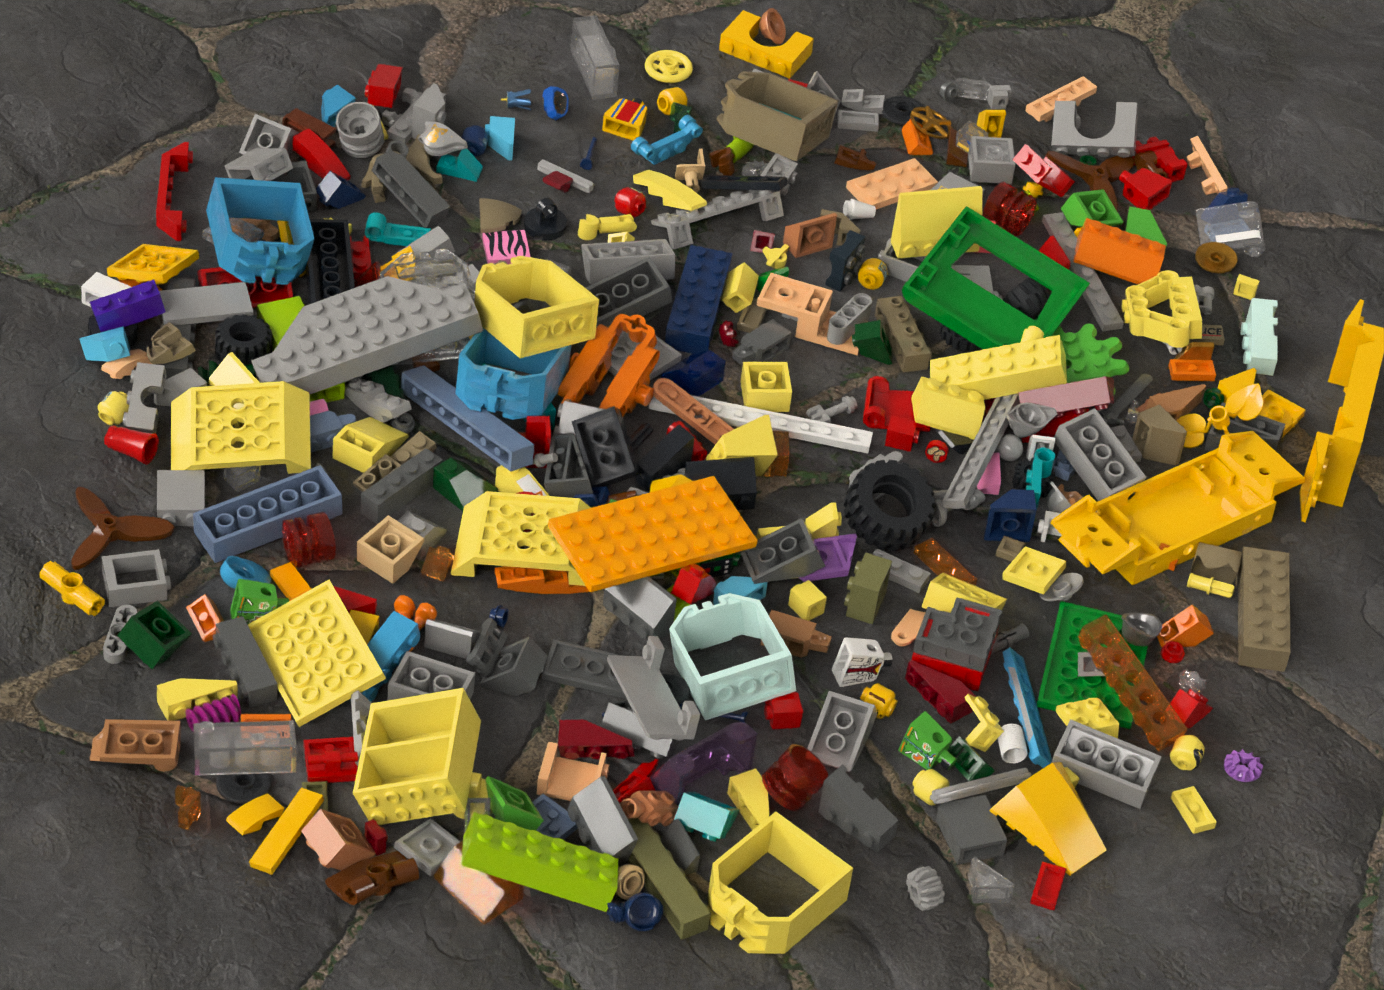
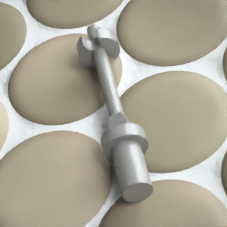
[498,453,558,468]

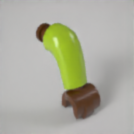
[709,136,754,175]

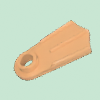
[891,609,926,647]

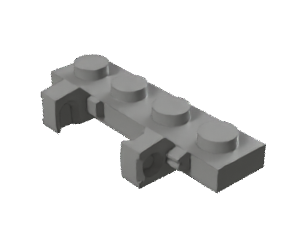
[382,87,446,144]

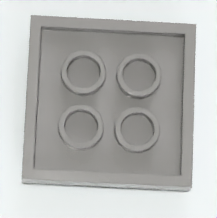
[609,331,682,380]

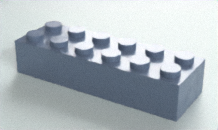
[193,465,343,563]

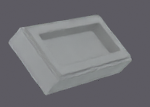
[837,110,879,132]

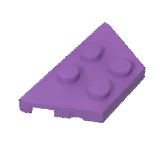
[799,534,857,582]

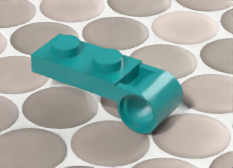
[364,213,431,246]
[1025,448,1055,508]

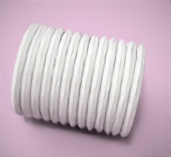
[998,724,1028,763]

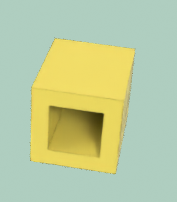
[788,580,827,621]

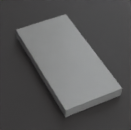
[159,282,253,326]

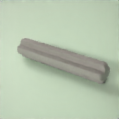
[537,159,594,193]

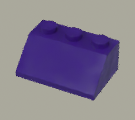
[89,279,166,332]

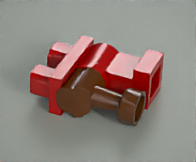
[1132,136,1188,182]

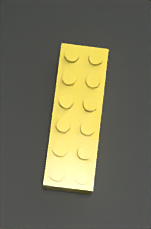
[930,335,1067,400]

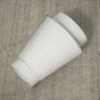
[843,199,876,220]

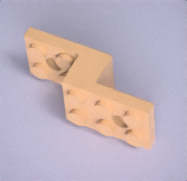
[757,273,868,356]

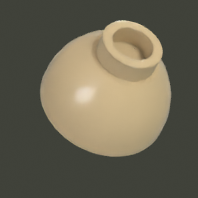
[616,864,645,900]

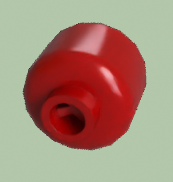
[614,187,646,218]

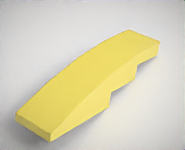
[633,170,707,211]

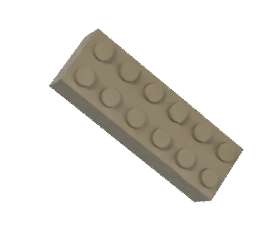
[1238,546,1291,672]

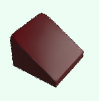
[542,171,573,193]

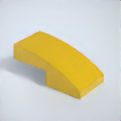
[226,794,284,836]

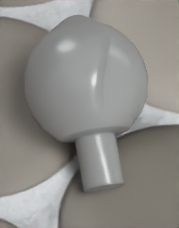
[996,434,1023,461]

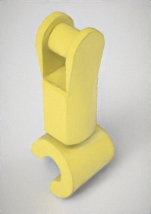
[578,214,637,240]

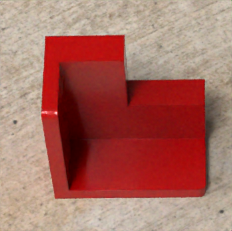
[518,416,551,468]

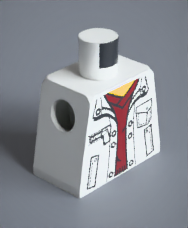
[832,638,892,687]

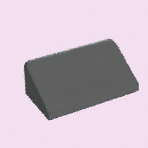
[661,819,700,875]

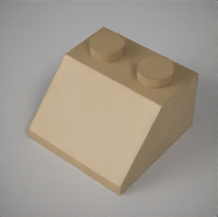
[357,515,424,584]

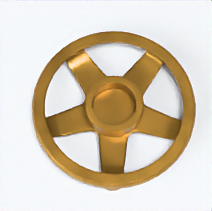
[910,106,952,139]

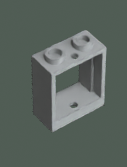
[878,238,926,282]
[102,549,171,607]

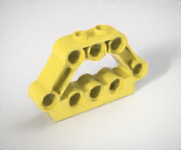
[1122,270,1202,348]

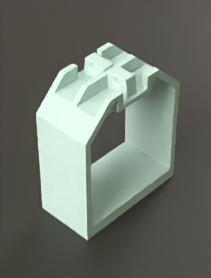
[669,593,796,720]

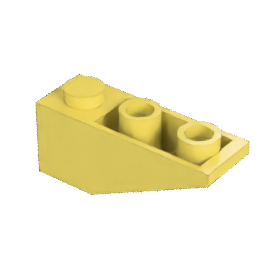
[157,678,238,721]

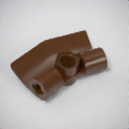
[325,851,419,905]

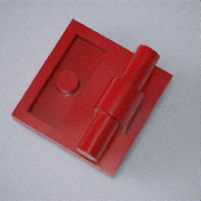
[303,737,358,783]

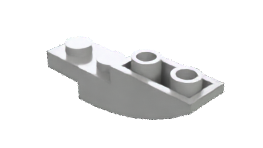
[345,377,412,423]

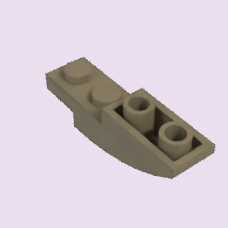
[353,431,437,492]

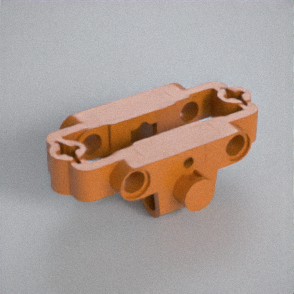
[558,314,660,417]

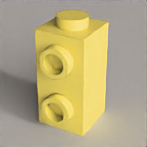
[721,262,759,313]

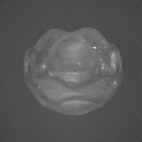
[1179,668,1207,693]

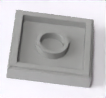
[394,818,463,876]

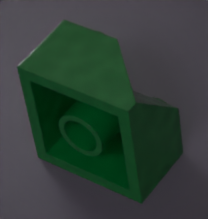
[117,600,192,669]

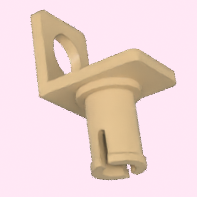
[675,149,705,193]

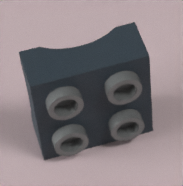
[825,230,866,292]

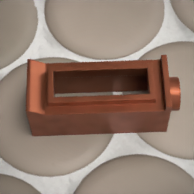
[282,108,336,148]

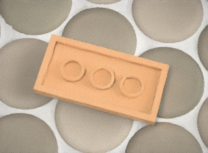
[846,158,938,209]

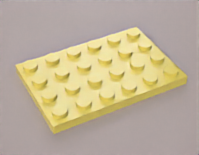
[248,580,386,727]

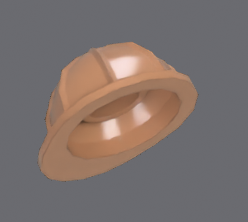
[759,8,786,45]

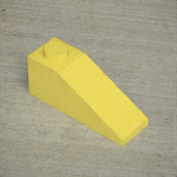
[727,768,769,831]

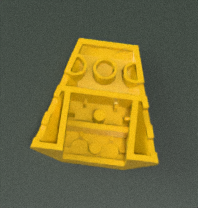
[989,762,1106,876]

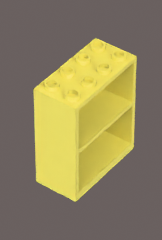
[353,688,481,825]

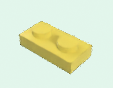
[1171,786,1217,834]

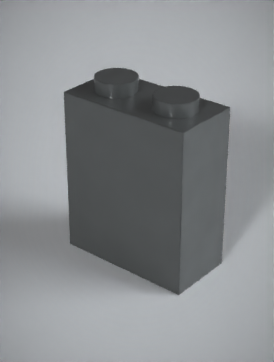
[936,795,1007,865]

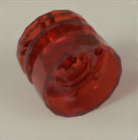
[983,182,1037,237]
[282,512,336,568]
[762,744,828,811]

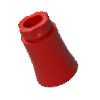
[104,426,159,465]

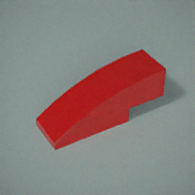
[293,128,351,180]

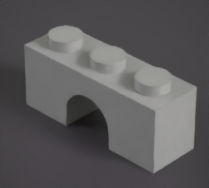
[123,362,167,434]

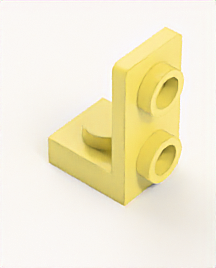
[965,694,1004,752]

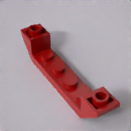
[156,142,193,241]

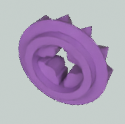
[1224,749,1263,782]

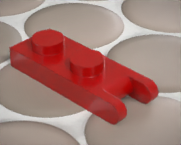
[350,236,372,279]

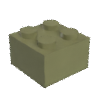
[844,553,892,625]

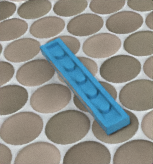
[1002,647,1052,768]

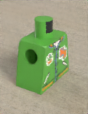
[230,579,289,625]
[898,711,957,770]

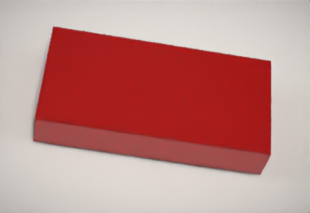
[1030,861,1067,911]

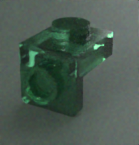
[670,102,692,133]

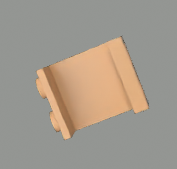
[536,742,610,801]

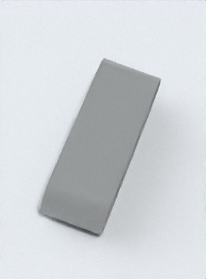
[827,293,872,345]

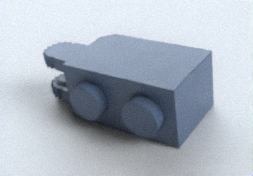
[310,411,356,452]

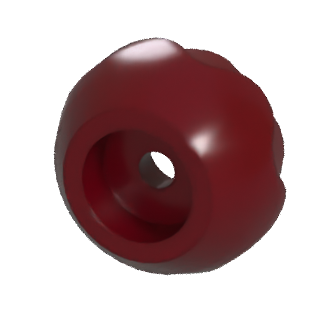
[719,320,739,347]

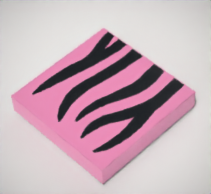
[482,230,531,264]

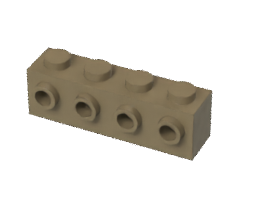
[875,296,932,373]

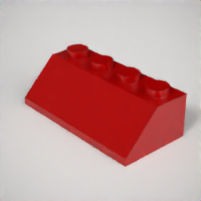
[197,267,293,308]

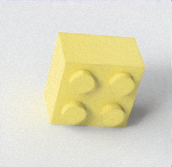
[741,362,792,412]

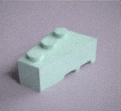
[1241,298,1278,376]

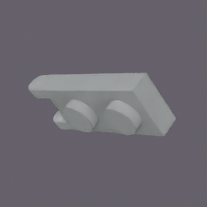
[873,549,931,593]

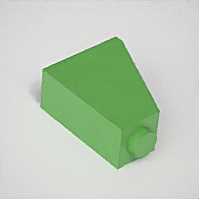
[1125,206,1167,250]

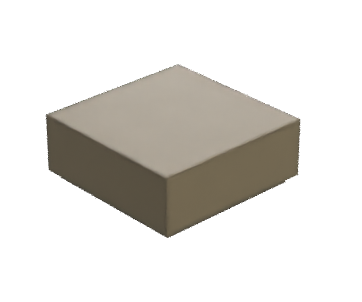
[995,536,1026,562]

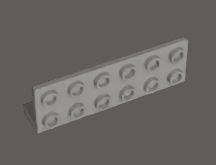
[651,190,784,249]
[607,636,701,741]

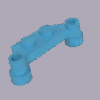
[631,115,703,165]

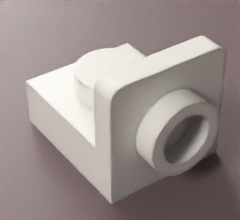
[1037,511,1063,542]

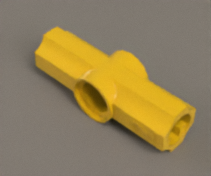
[40,561,105,616]

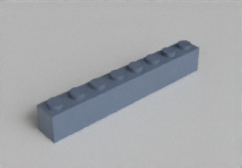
[401,365,534,472]

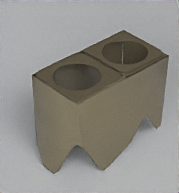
[1189,542,1242,588]

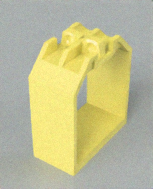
[474,256,599,359]
[708,812,853,954]

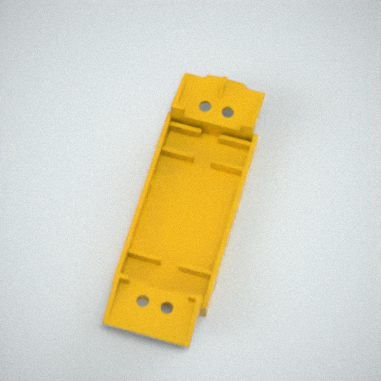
[1051,431,1306,585]

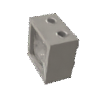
[968,136,1015,184]

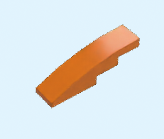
[494,566,589,594]

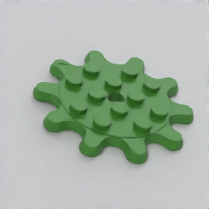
[1051,324,1129,395]

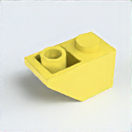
[805,503,842,539]

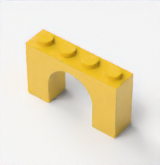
[719,10,814,79]

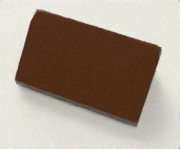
[946,128,969,167]

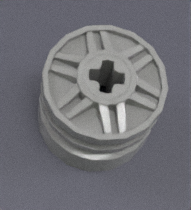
[336,102,384,158]

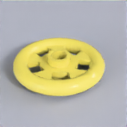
[645,50,693,83]

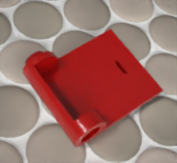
[863,376,930,432]

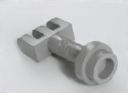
[806,396,857,423]

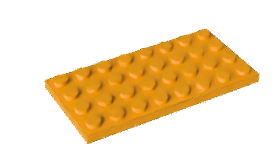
[548,476,758,592]

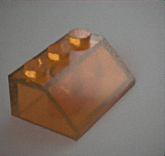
[434,841,524,925]

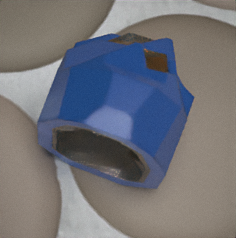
[542,86,569,120]

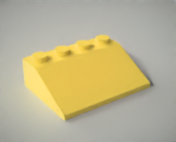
[891,186,982,259]

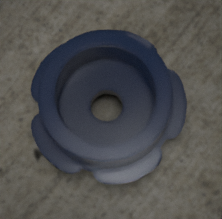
[489,605,509,627]

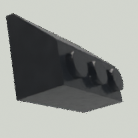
[684,457,757,510]

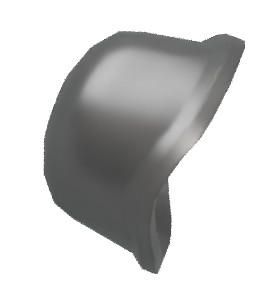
[1121,613,1162,646]

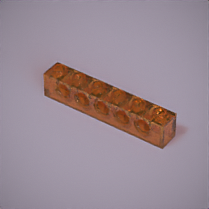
[1078,614,1187,752]

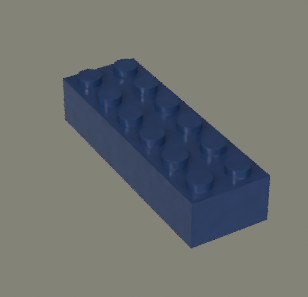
[665,245,733,356]

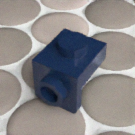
[574,487,610,508]

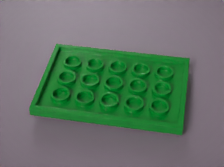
[1037,601,1148,729]

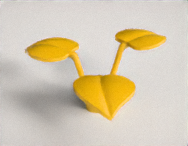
[1176,384,1263,462]

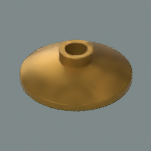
[1195,242,1237,273]

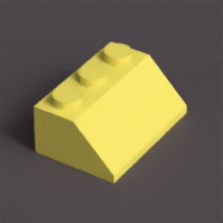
[209,352,260,428]
[911,377,985,440]
[922,573,1007,613]

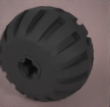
[1003,277,1052,320]

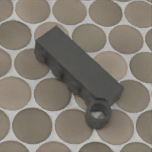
[372,140,450,228]

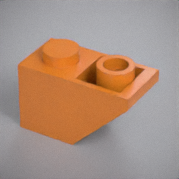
[1157,605,1214,647]

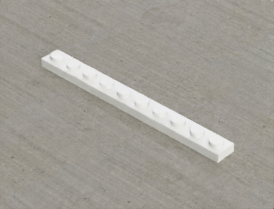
[648,395,873,453]

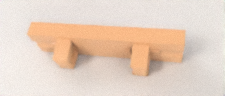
[1025,76,1097,122]
[1187,136,1228,195]

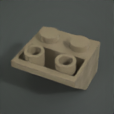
[1132,404,1187,465]

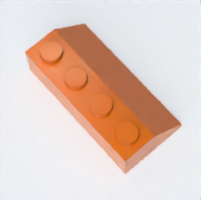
[1073,218,1166,284]

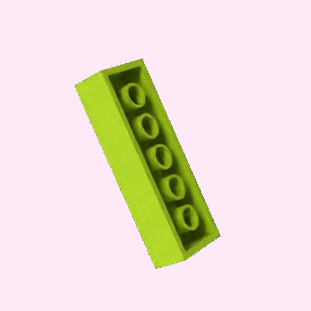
[461,812,618,912]

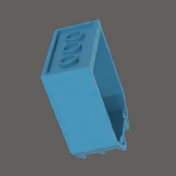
[206,177,314,285]
[456,327,572,420]

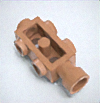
[620,791,678,827]

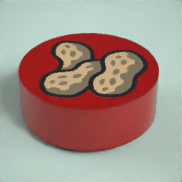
[925,440,949,463]

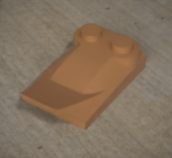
[89,719,181,772]

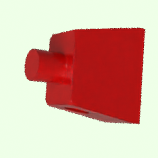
[1119,168,1172,210]

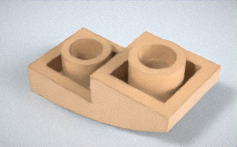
[101,349,152,379]

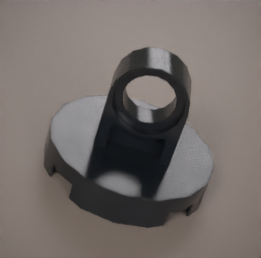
[524,198,567,241]

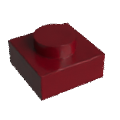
[364,819,388,856]

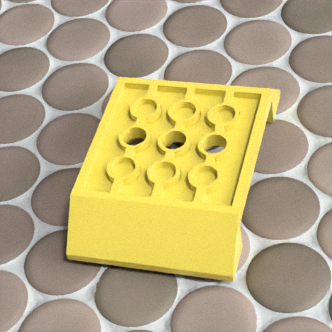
[171,381,311,474]
[451,491,591,586]

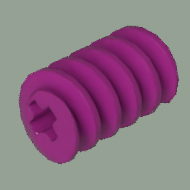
[185,694,241,738]

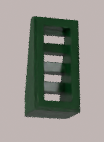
[947,736,994,781]

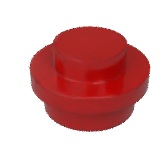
[1161,641,1185,663]

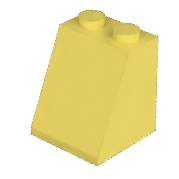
[706,415,778,476]

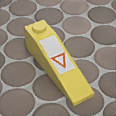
[495,465,549,516]

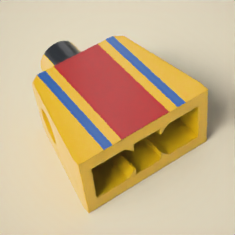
[602,98,647,141]

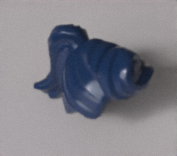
[607,893,664,931]

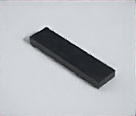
[701,175,787,190]

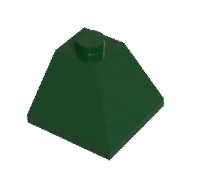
[433,458,498,512]

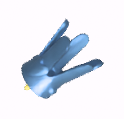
[501,89,531,110]

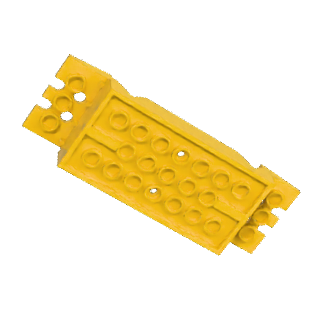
[1299,299,1384,523]

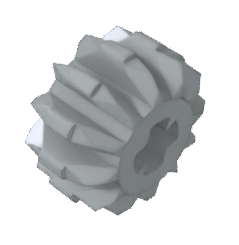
[906,866,945,911]

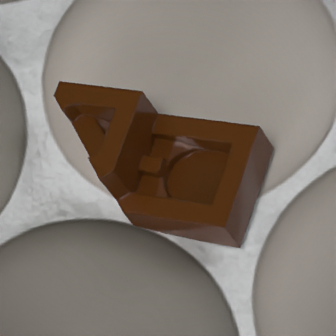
[834,145,876,170]

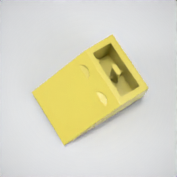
[333,417,409,473]

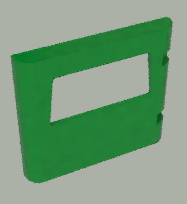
[902,206,1090,349]

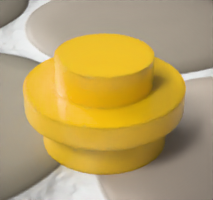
[1023,181,1043,198]

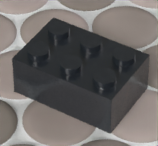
[571,406,641,487]

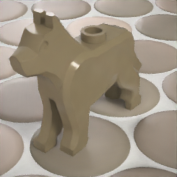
[361,134,442,203]

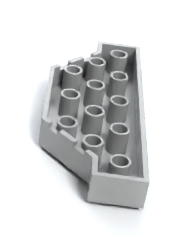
[251,276,483,394]

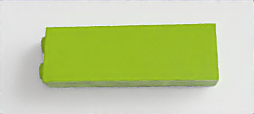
[257,296,345,403]

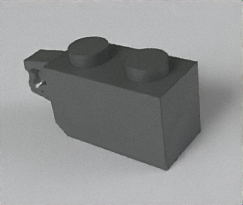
[732,319,791,365]

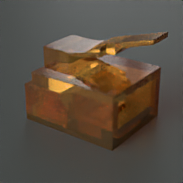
[764,431,789,477]

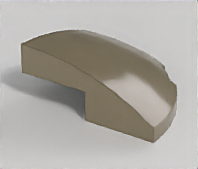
[479,198,522,233]
[147,322,196,364]

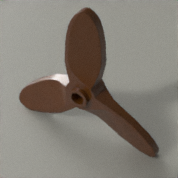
[1046,151,1134,212]
[72,487,174,570]

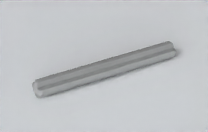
[930,768,1031,804]

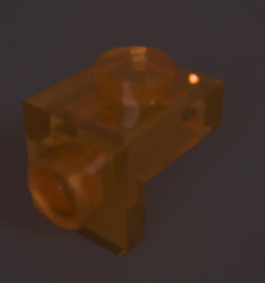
[421,546,454,581]
[175,785,201,830]

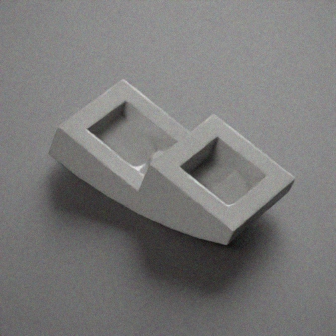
[842,89,886,114]

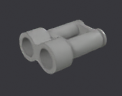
[1194,285,1214,315]

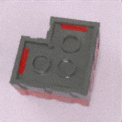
[912,597,1002,691]

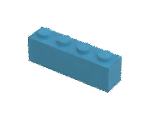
[349,611,420,702]

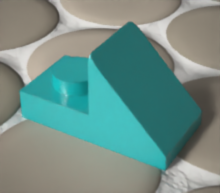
[436,148,483,182]

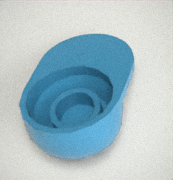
[220,556,271,589]

